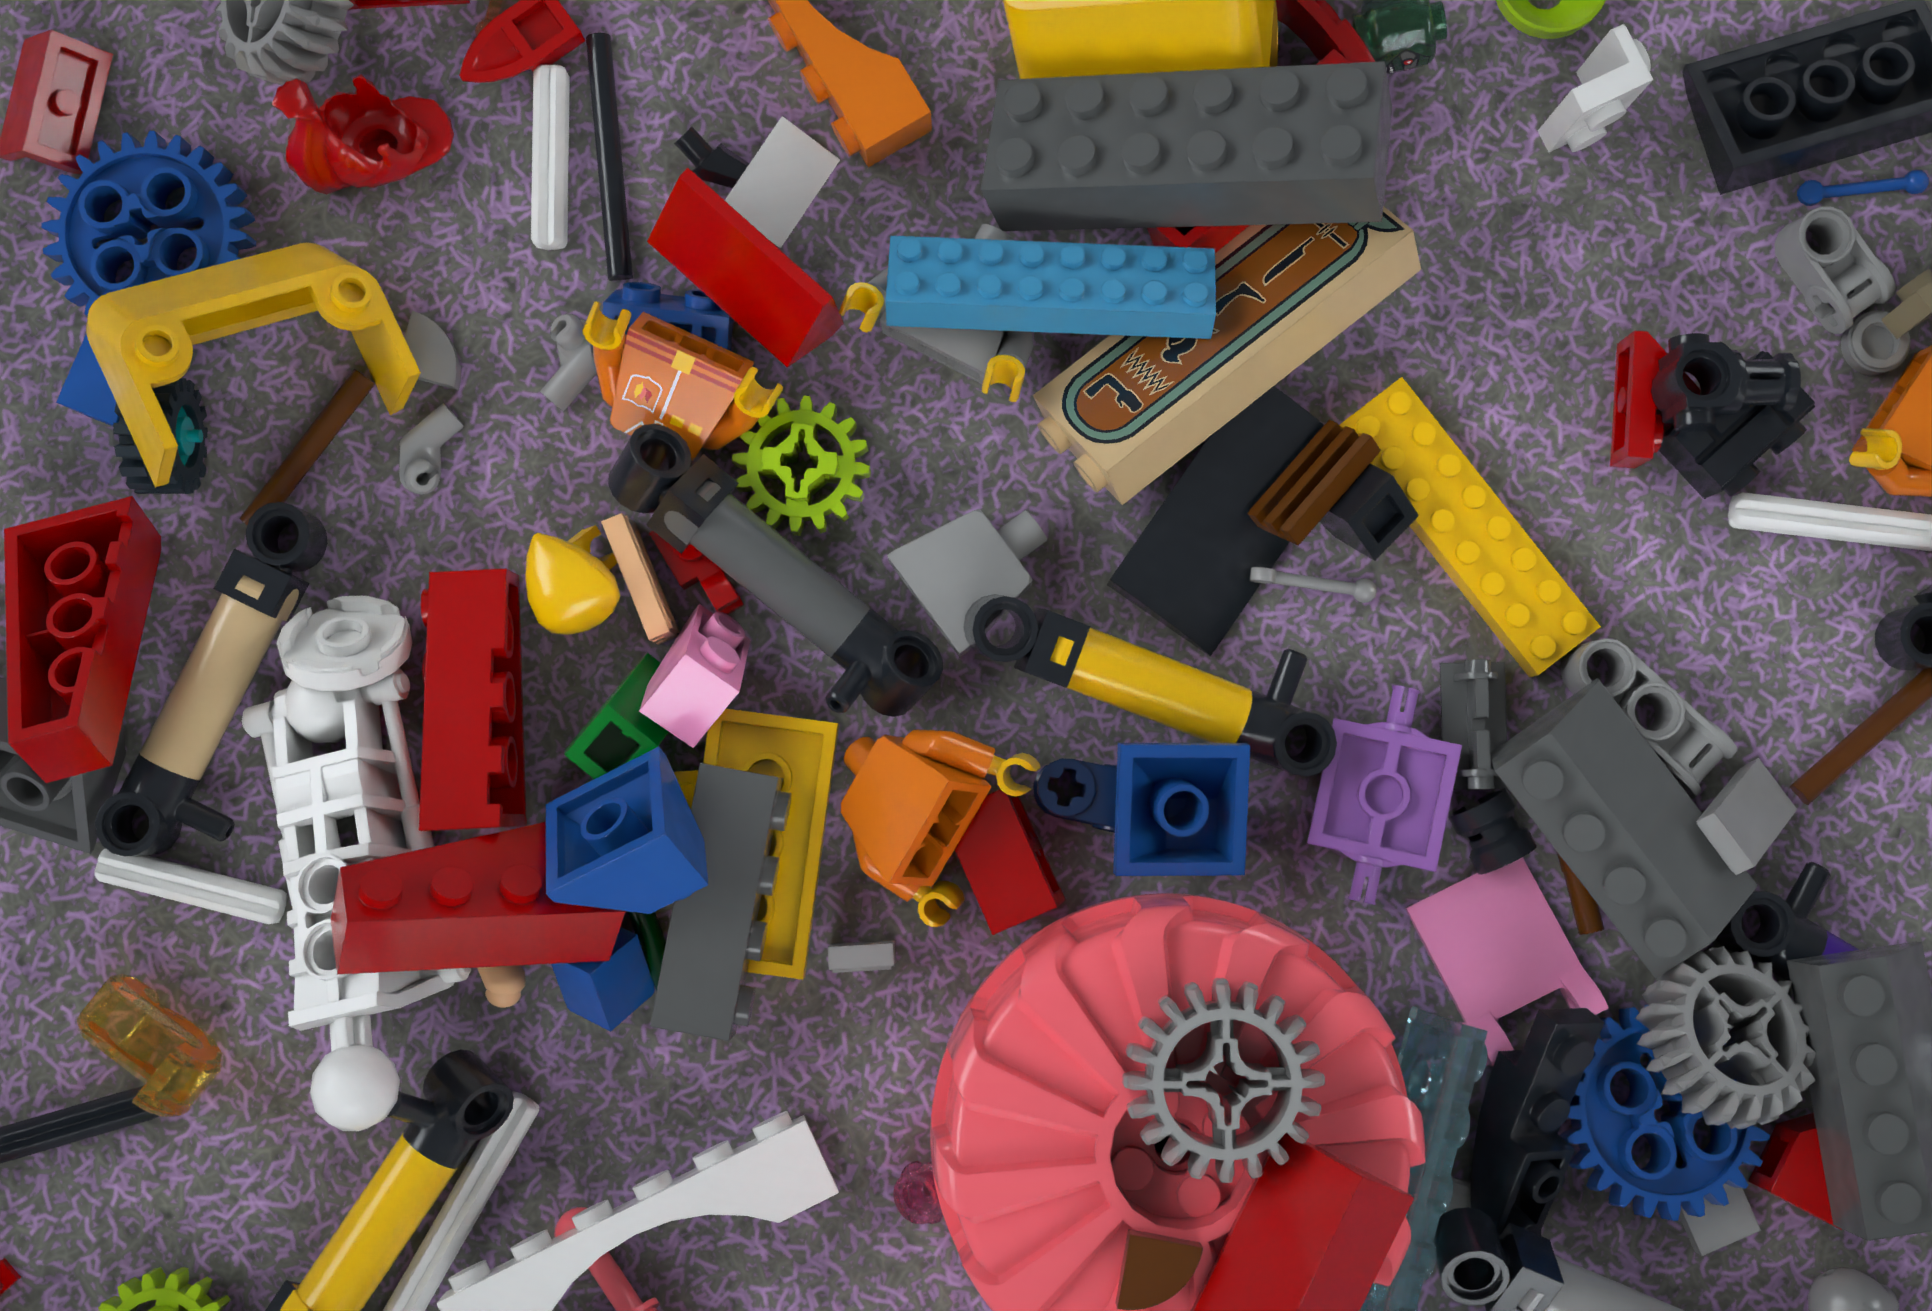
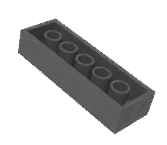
[981,61,1392,231]

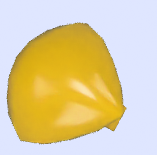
[525,525,620,635]

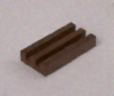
[1247,420,1381,546]

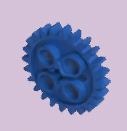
[41,130,257,316]
[1560,1004,1770,1221]

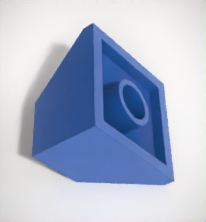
[1113,743,1250,876]
[546,746,709,914]

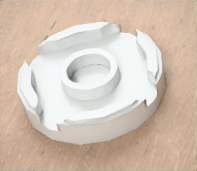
[276,596,413,691]

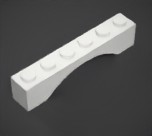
[437,1111,839,1311]

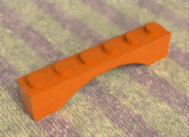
[768,0,932,168]

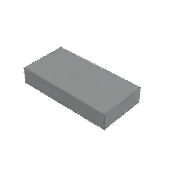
[1696,758,1797,875]

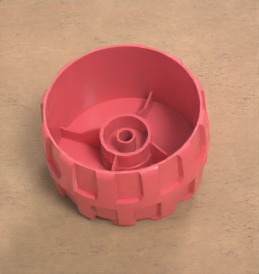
[930,893,1425,1311]

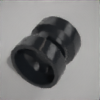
[1448,788,1537,875]

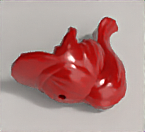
[272,74,454,195]

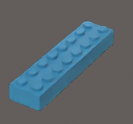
[886,236,1216,339]

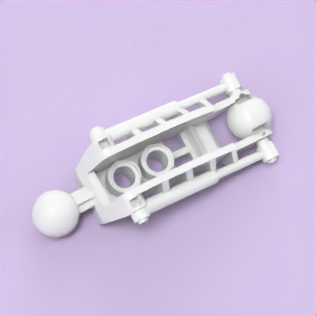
[242,668,471,1131]

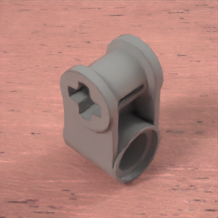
[1774,206,1896,334]

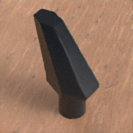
[674,127,750,188]

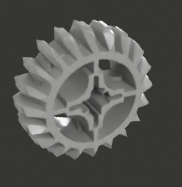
[216,0,354,85]
[1636,946,1816,1129]
[1122,978,1325,1183]

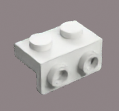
[1538,24,1653,152]

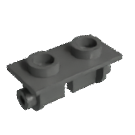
[1440,659,1508,790]

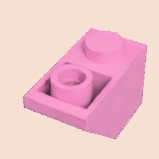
[639,604,751,748]

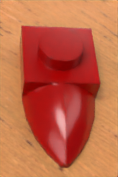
[459,0,585,83]

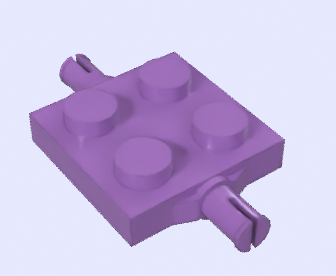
[1307,685,1462,905]

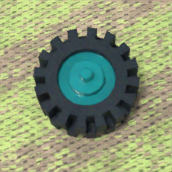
[113,378,208,494]

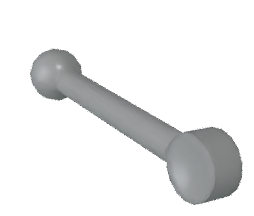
[1249,567,1377,603]

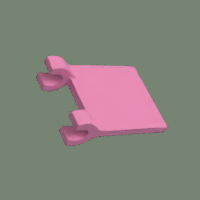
[1405,857,1609,1066]

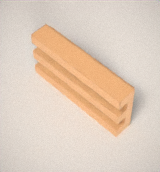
[601,513,680,645]

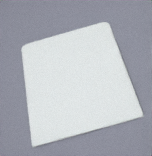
[725,116,840,248]

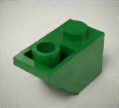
[564,652,669,779]

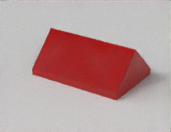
[647,167,844,368]
[1191,1132,1414,1311]

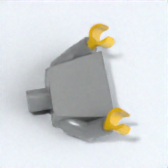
[838,224,1034,402]

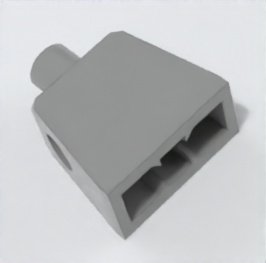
[887,509,1048,658]

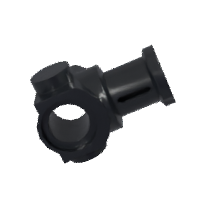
[1651,333,1801,432]

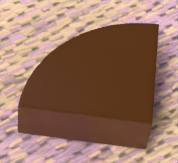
[1115,1229,1203,1310]

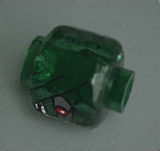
[1351,0,1447,75]

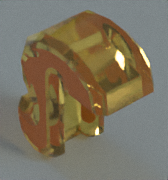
[76,974,224,1117]

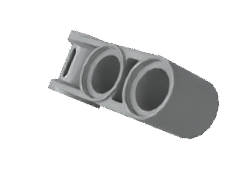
[1560,638,1738,799]

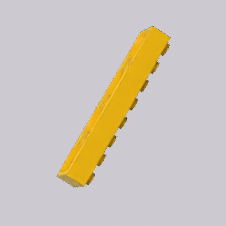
[1339,377,1601,678]

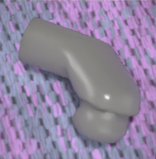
[539,314,597,412]
[399,403,464,495]

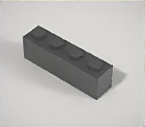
[650,763,792,1041]

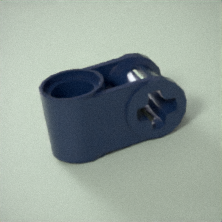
[1033,758,1117,833]

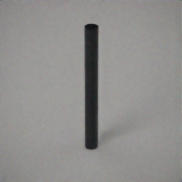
[586,33,633,281]

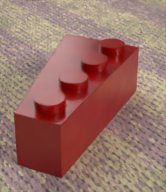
[4,496,162,783]
[419,568,527,831]
[330,822,626,975]

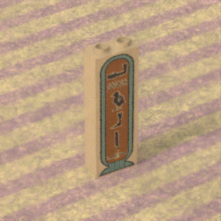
[1033,206,1421,505]

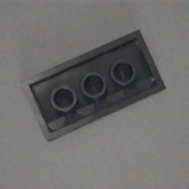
[1682,0,1932,195]
[1107,386,1324,656]

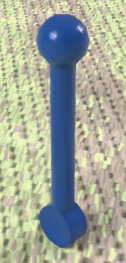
[1797,169,1929,206]

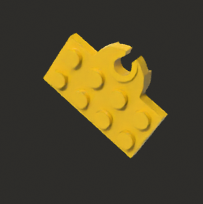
[674,709,839,980]

